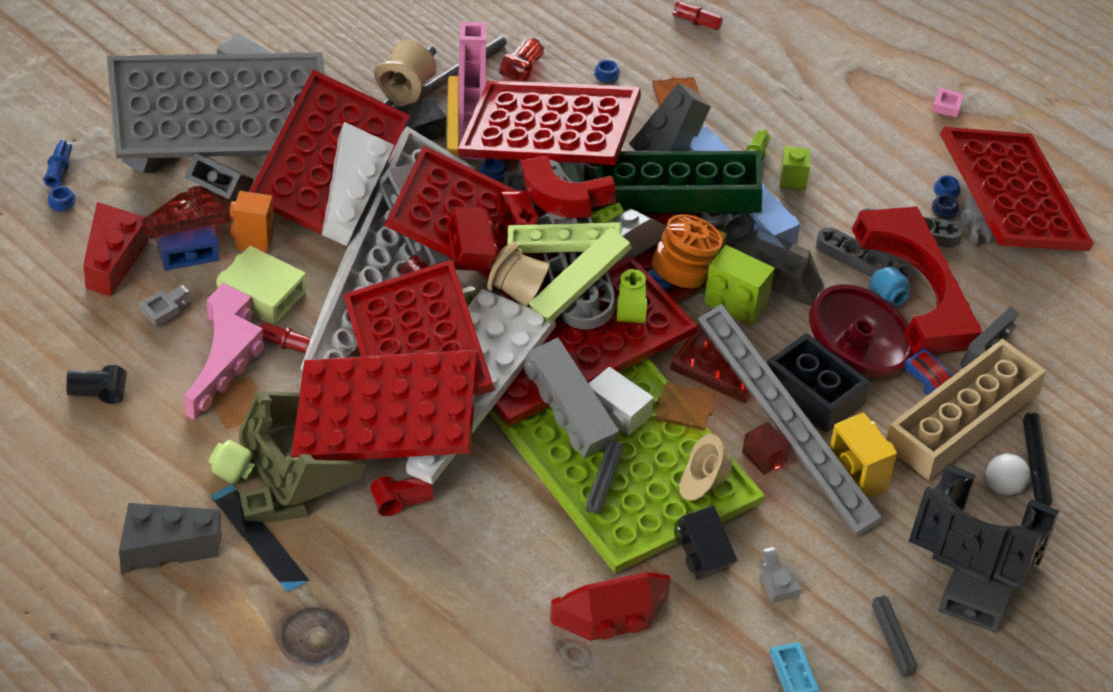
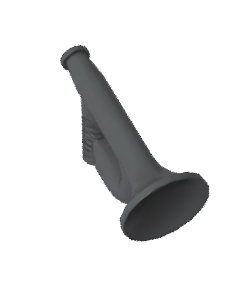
[695,213,752,242]

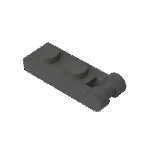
[960,306,1019,368]

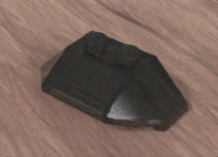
[720,229,825,306]

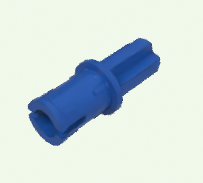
[43,140,72,188]

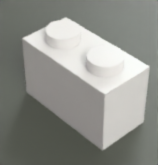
[589,367,654,435]

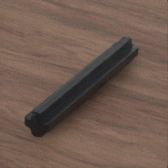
[1023,412,1053,507]

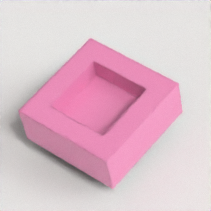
[932,88,965,118]

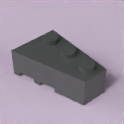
[629,82,711,151]
[119,503,222,574]

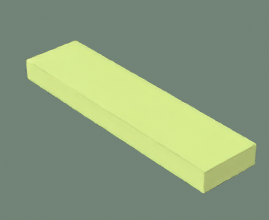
[507,222,622,253]
[529,228,632,323]

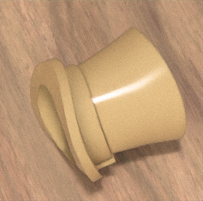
[374,40,436,107]
[487,242,550,307]

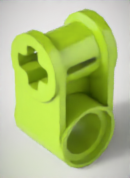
[617,269,647,323]

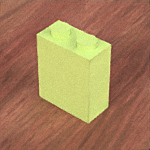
[216,246,306,325]

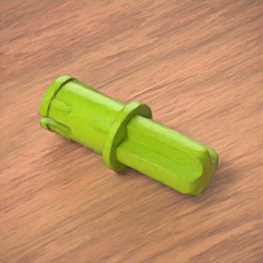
[746,129,771,160]

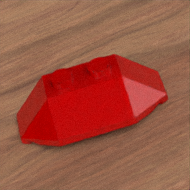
[549,572,671,641]

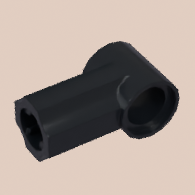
[66,365,127,404]

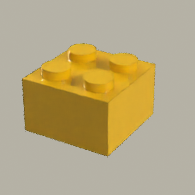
[830,412,897,499]

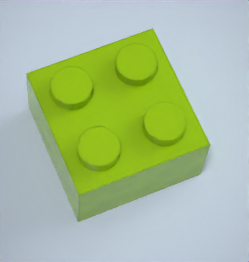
[704,245,775,326]

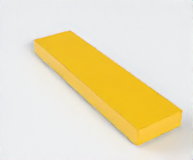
[447,76,459,157]

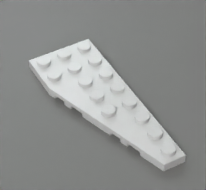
[406,289,556,485]

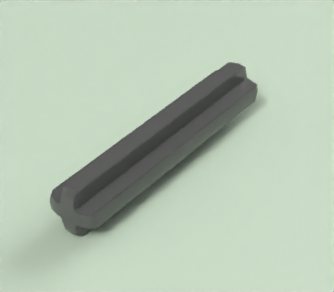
[586,441,623,515]
[872,595,918,676]

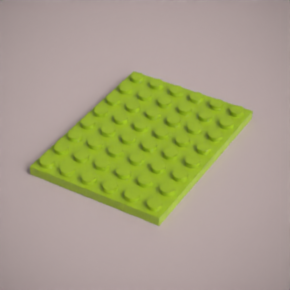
[489,358,765,574]

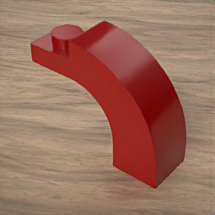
[521,155,616,218]

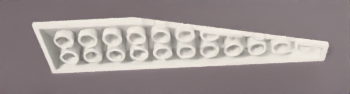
[300,126,475,371]

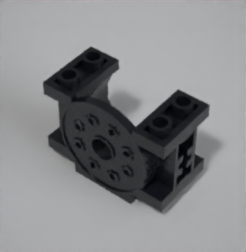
[908,463,1059,590]

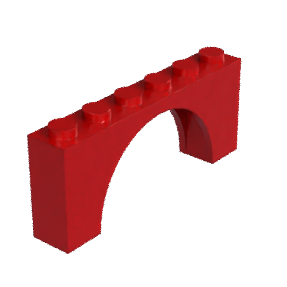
[851,206,983,355]

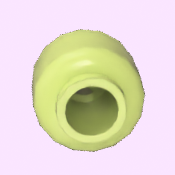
[208,440,255,484]

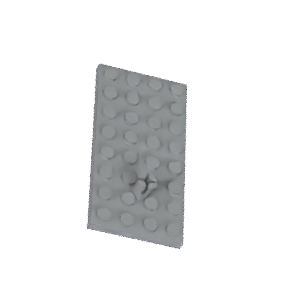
[107,52,325,159]

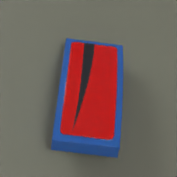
[904,349,953,396]

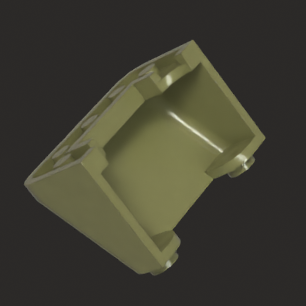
[239,391,367,506]

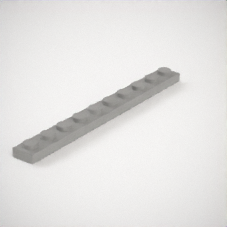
[698,304,882,537]

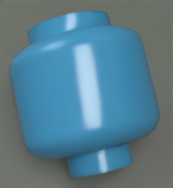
[869,267,911,307]

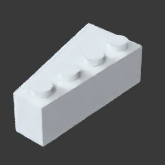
[322,122,394,246]

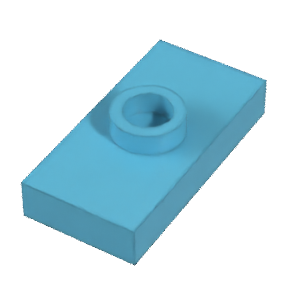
[769,642,820,692]

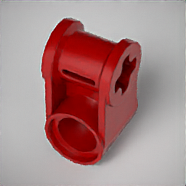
[495,190,538,236]

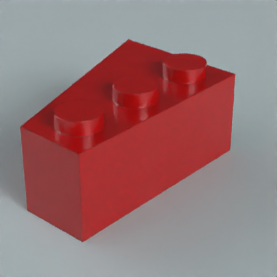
[83,202,149,296]

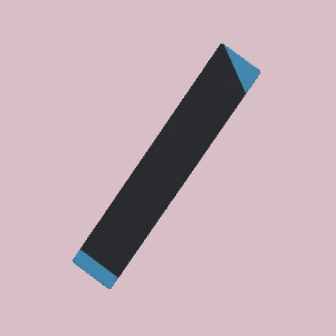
[211,485,309,592]

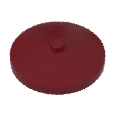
[809,284,914,378]

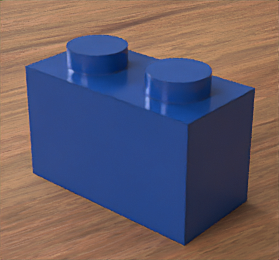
[156,218,219,271]

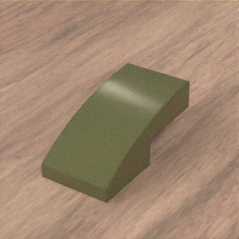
[240,486,308,522]

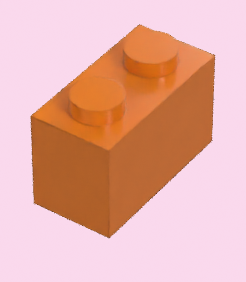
[229,191,273,254]

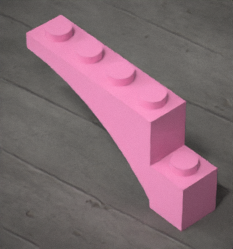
[458,22,486,160]
[184,283,264,420]

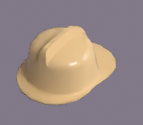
[679,434,732,501]

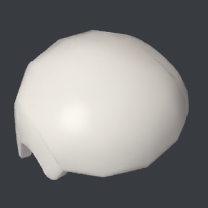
[985,453,1030,496]

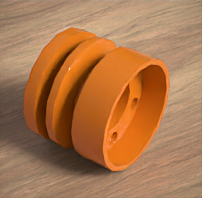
[652,214,723,288]

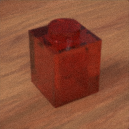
[742,422,790,475]

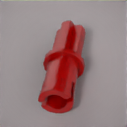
[672,0,723,30]
[260,322,311,354]

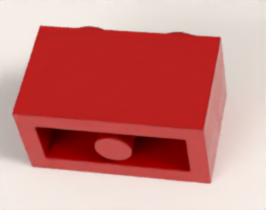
[446,207,498,271]

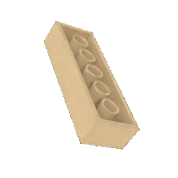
[886,339,1046,481]

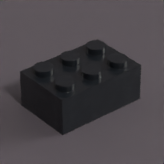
[767,333,870,433]

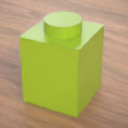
[779,146,810,190]

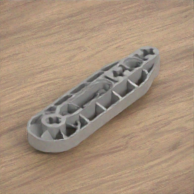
[532,160,615,330]

